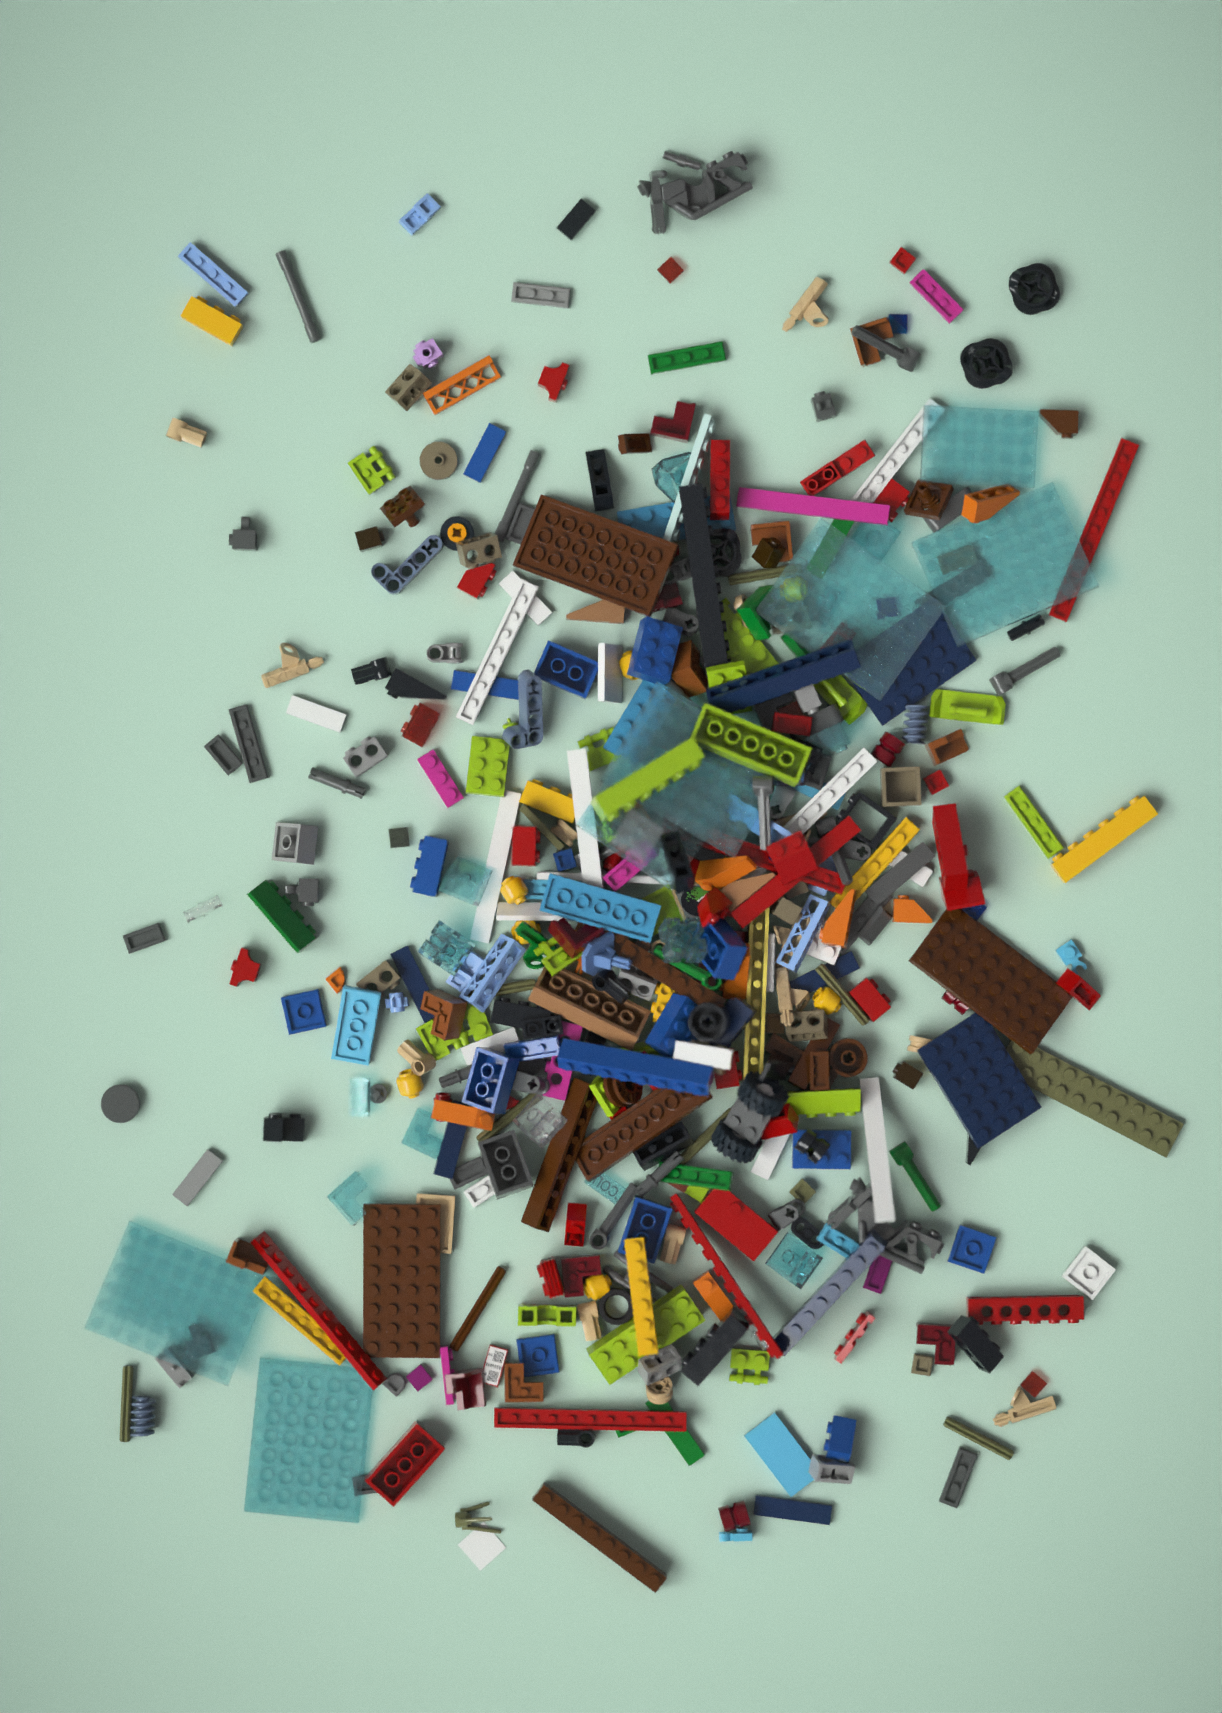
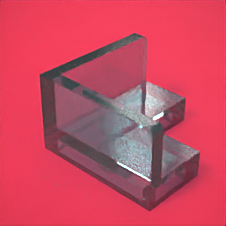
[401,1107,442,1159]
[327,1171,369,1226]

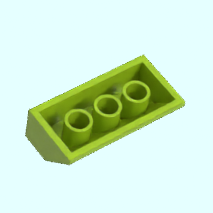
[786,1088,861,1118]

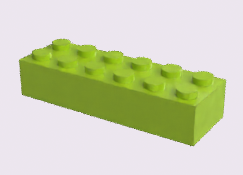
[689,703,812,787]
[591,737,705,822]
[586,1284,706,1385]

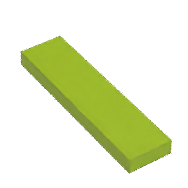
[1004,785,1064,859]

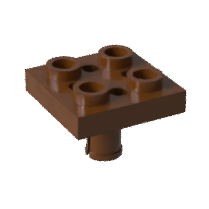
[904,480,954,520]
[380,486,425,528]

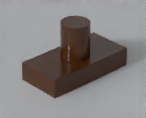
[618,433,652,455]
[809,1051,831,1091]

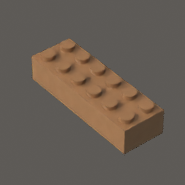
[528,966,651,1051]

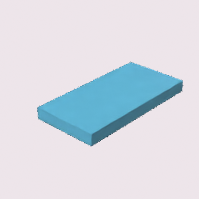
[331,985,382,1066]
[744,1412,814,1497]

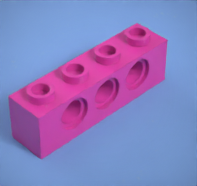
[543,1020,583,1101]

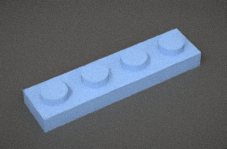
[178,242,248,307]

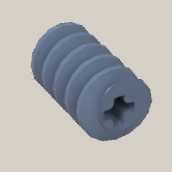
[902,704,930,745]
[130,1396,156,1437]

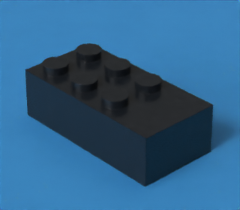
[680,1306,750,1386]

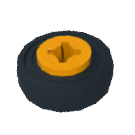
[440,516,474,551]

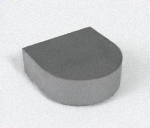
[382,1373,406,1397]

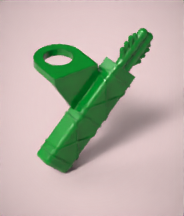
[515,921,557,969]

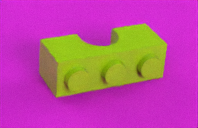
[518,1304,576,1327]

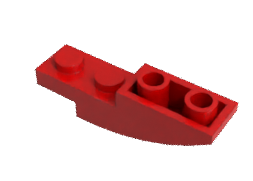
[800,440,876,496]

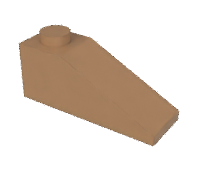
[566,600,625,624]
[718,872,776,912]

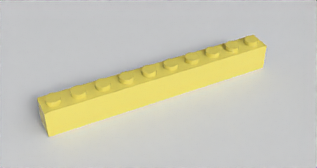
[742,907,769,1081]

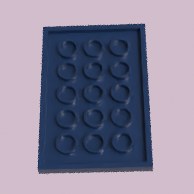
[846,597,977,726]
[917,1013,1042,1148]

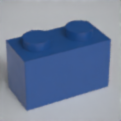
[823,1415,857,1462]

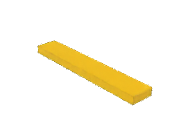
[829,817,920,908]
[252,1276,346,1366]

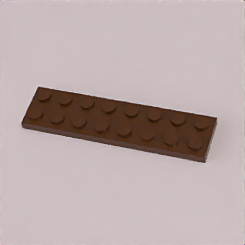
[576,1088,713,1182]

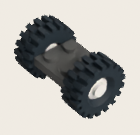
[711,1071,789,1163]

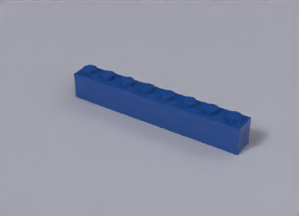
[557,1038,714,1096]

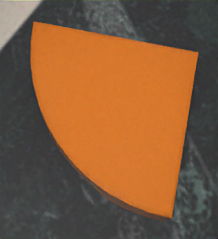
[326,967,345,994]

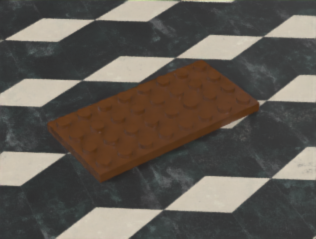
[513,494,679,617]
[908,909,1072,1055]
[363,1203,441,1358]

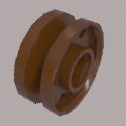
[603,1077,643,1107]

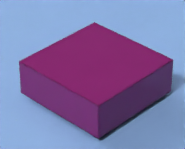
[406,1364,433,1392]

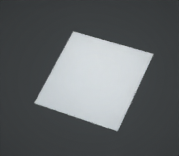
[458,1522,506,1571]

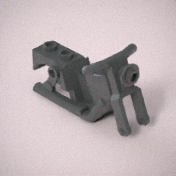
[637,151,753,235]
[827,1177,944,1274]

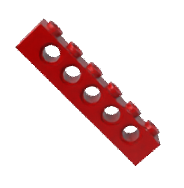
[966,1295,1084,1325]

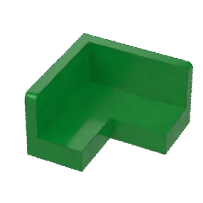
[736,585,775,640]

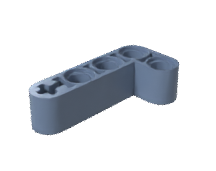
[371,535,443,595]
[502,670,543,749]

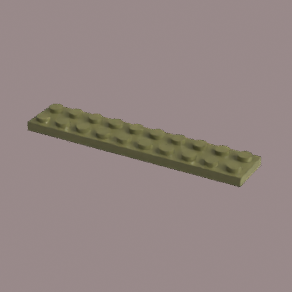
[1006,1039,1184,1158]

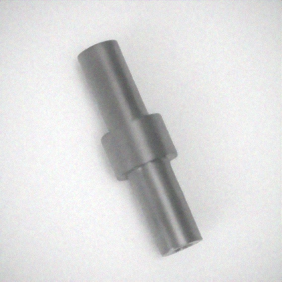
[663,151,701,170]

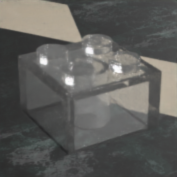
[609,808,664,865]
[513,1094,568,1149]

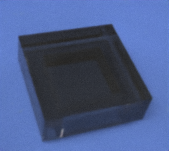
[388,827,410,848]

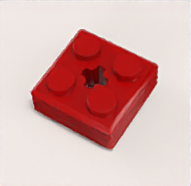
[537,1256,564,1299]

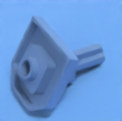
[582,931,632,976]

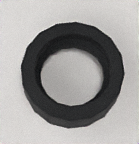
[599,1288,633,1325]

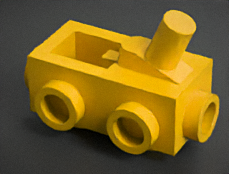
[650,983,681,1022]

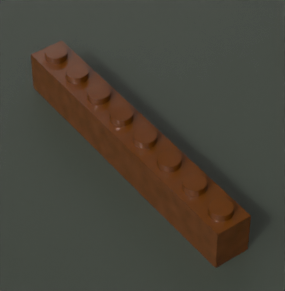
[521,1078,597,1232]
[532,1482,667,1593]

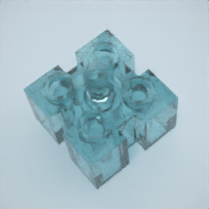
[658,918,708,963]
[418,920,476,976]

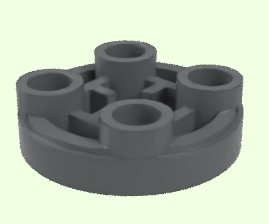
[101,1084,140,1123]

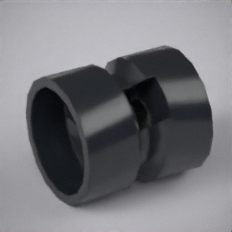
[794,1128,831,1164]

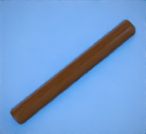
[450,1266,506,1351]

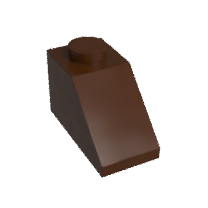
[1038,409,1079,439]

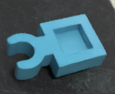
[1055,940,1087,975]
[719,1527,753,1542]

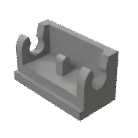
[155,1346,194,1388]

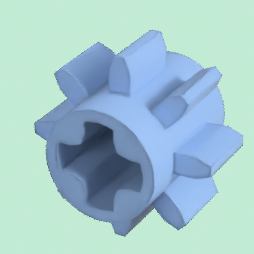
[385,992,409,1013]

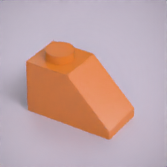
[892,895,932,923]

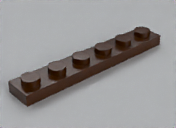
[617,939,726,1005]

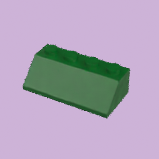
[247,880,317,953]

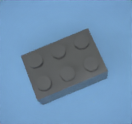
[478,1130,533,1200]

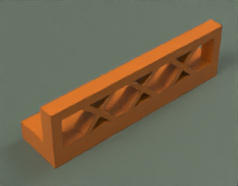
[423,355,501,415]

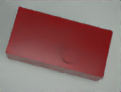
[932,803,968,892]
[694,1189,778,1262]
[364,1421,445,1507]

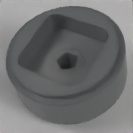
[368,1084,388,1104]

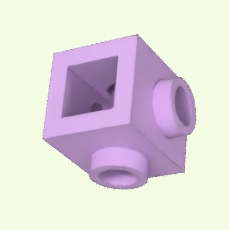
[413,338,444,369]

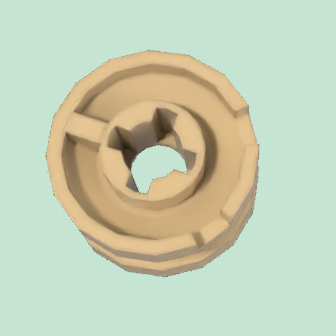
[550,819,578,847]
[907,1035,933,1053]
[646,1376,673,1405]

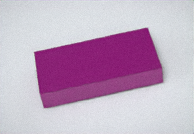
[863,1255,892,1294]

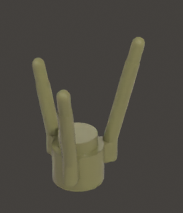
[455,1502,501,1534]

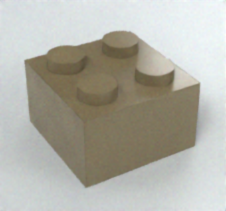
[880,766,922,807]

